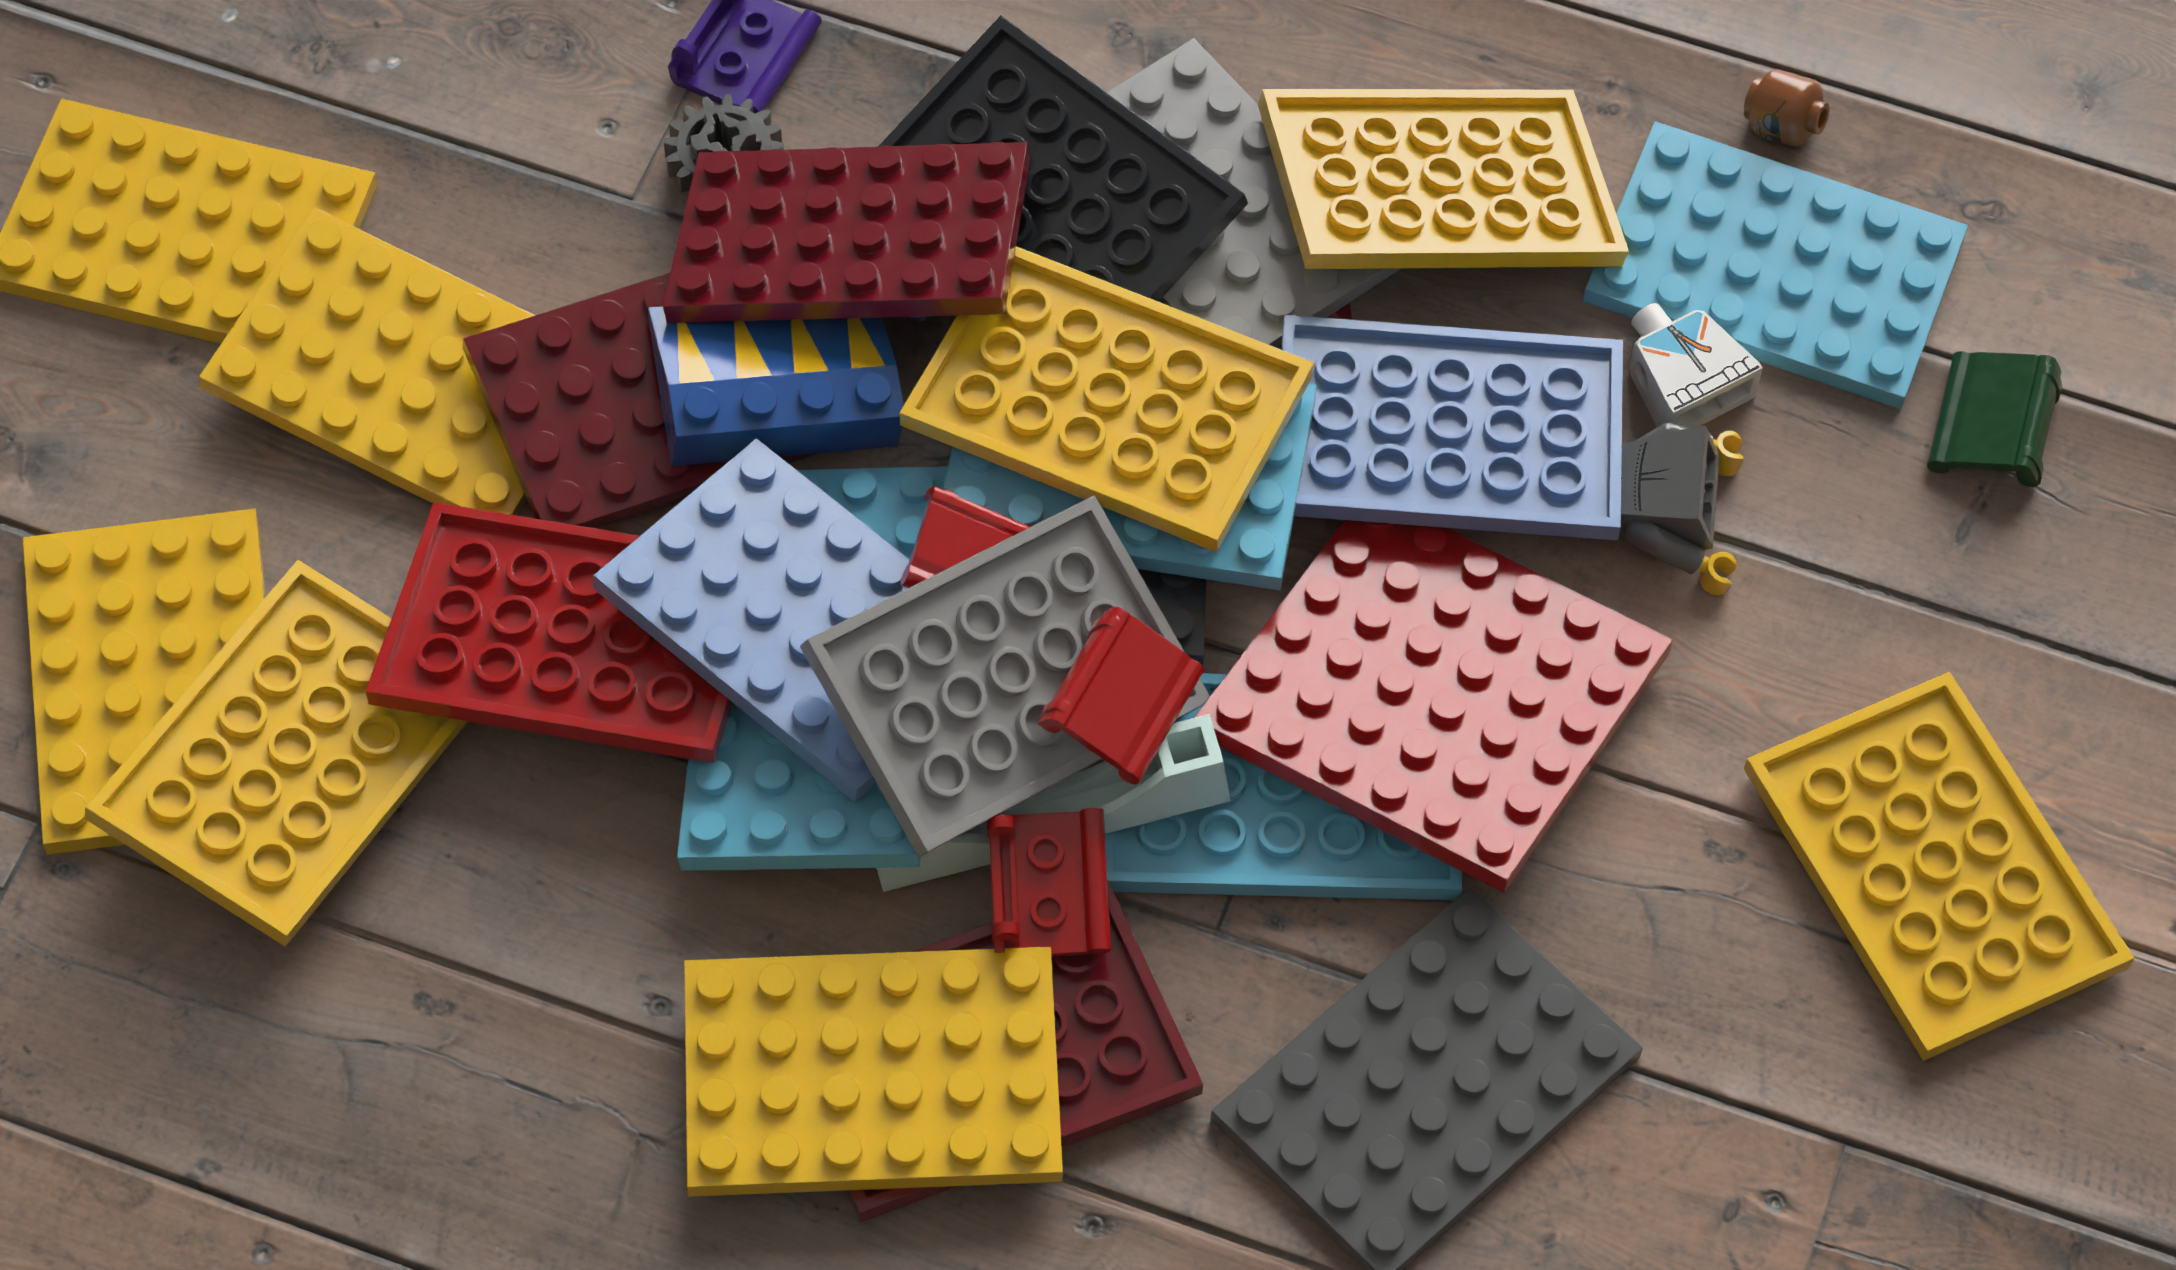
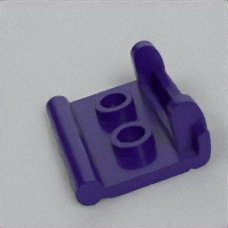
[668,0,822,114]

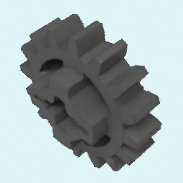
[664,94,784,193]

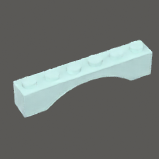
[876,714,1231,892]

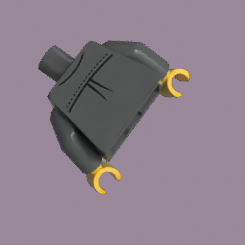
[1620,422,1744,596]

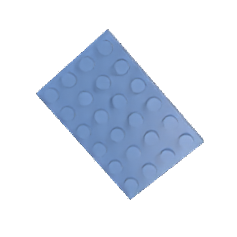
[1281,315,1623,541]
[593,438,910,802]

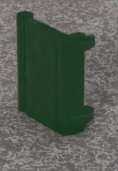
[1927,351,2062,487]

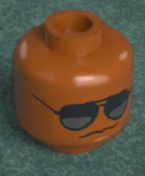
[1744,69,1830,147]

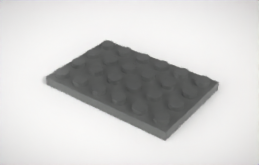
[1210,887,1643,1270]

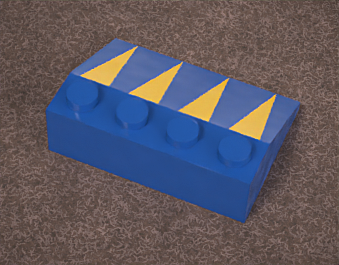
[648,306,904,466]

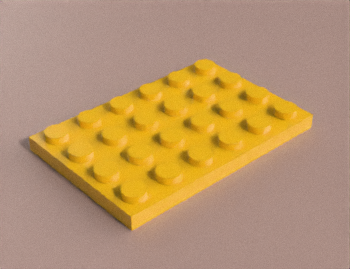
[1258,89,1629,269]
[0,99,377,344]
[199,207,535,516]
[899,246,1314,553]
[23,508,266,855]
[85,560,468,947]
[1744,672,2134,1061]
[684,947,1063,1197]

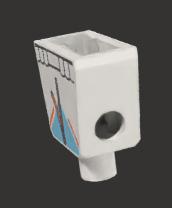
[1629,303,1763,428]

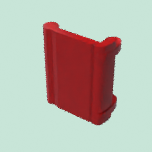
[900,486,1030,588]
[1038,607,1204,785]
[987,808,1111,957]

